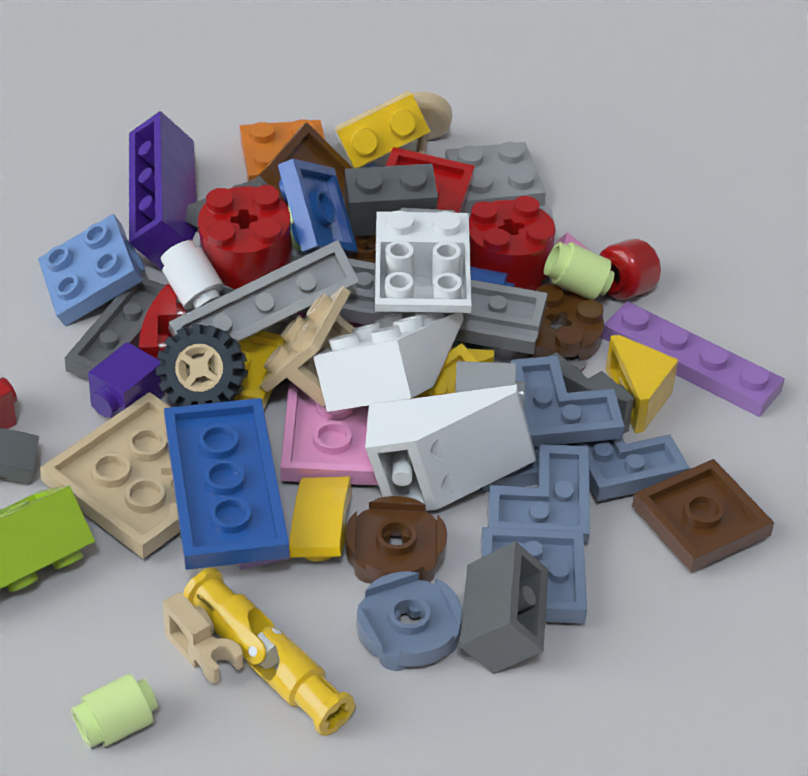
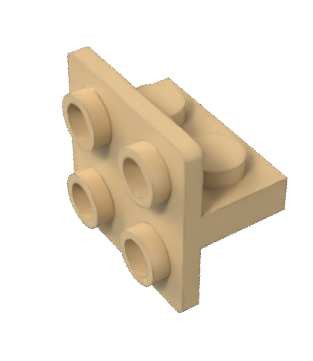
[260,286,355,407]

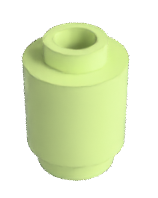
[544,242,614,300]
[71,673,158,748]

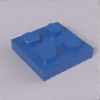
[278,159,358,256]

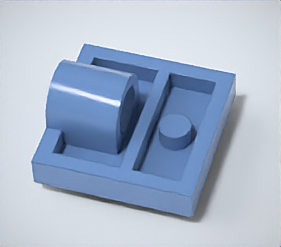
[38,214,145,326]

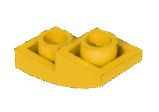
[289,476,352,561]

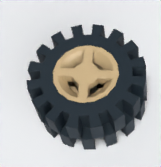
[156,324,248,406]

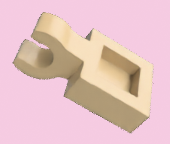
[163,592,243,683]

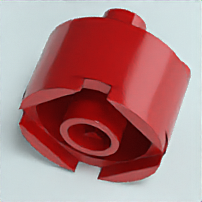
[198,185,293,289]
[469,196,556,291]

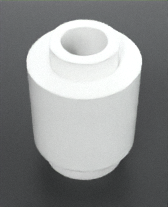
[160,240,224,309]

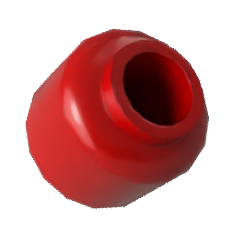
[599,239,661,300]

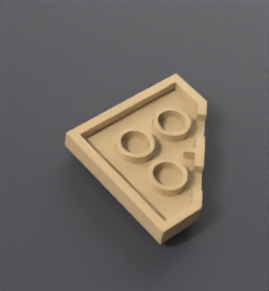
[40,392,180,559]

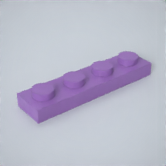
[603,301,785,417]

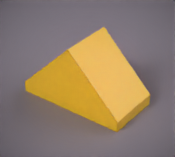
[605,335,678,433]

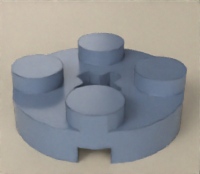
[356,571,462,671]

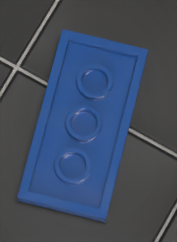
[164,398,289,570]

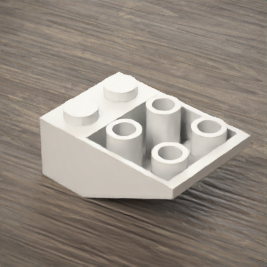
[375,211,472,313]
[313,312,464,412]
[365,385,536,511]

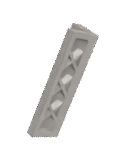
[168,240,359,342]

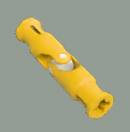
[183,567,356,736]

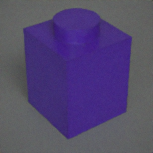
[88,342,165,418]

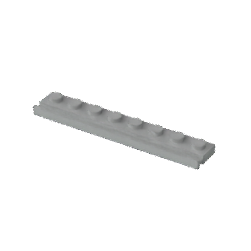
[192,232,548,354]

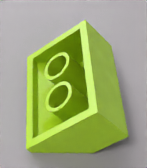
[0,485,95,592]

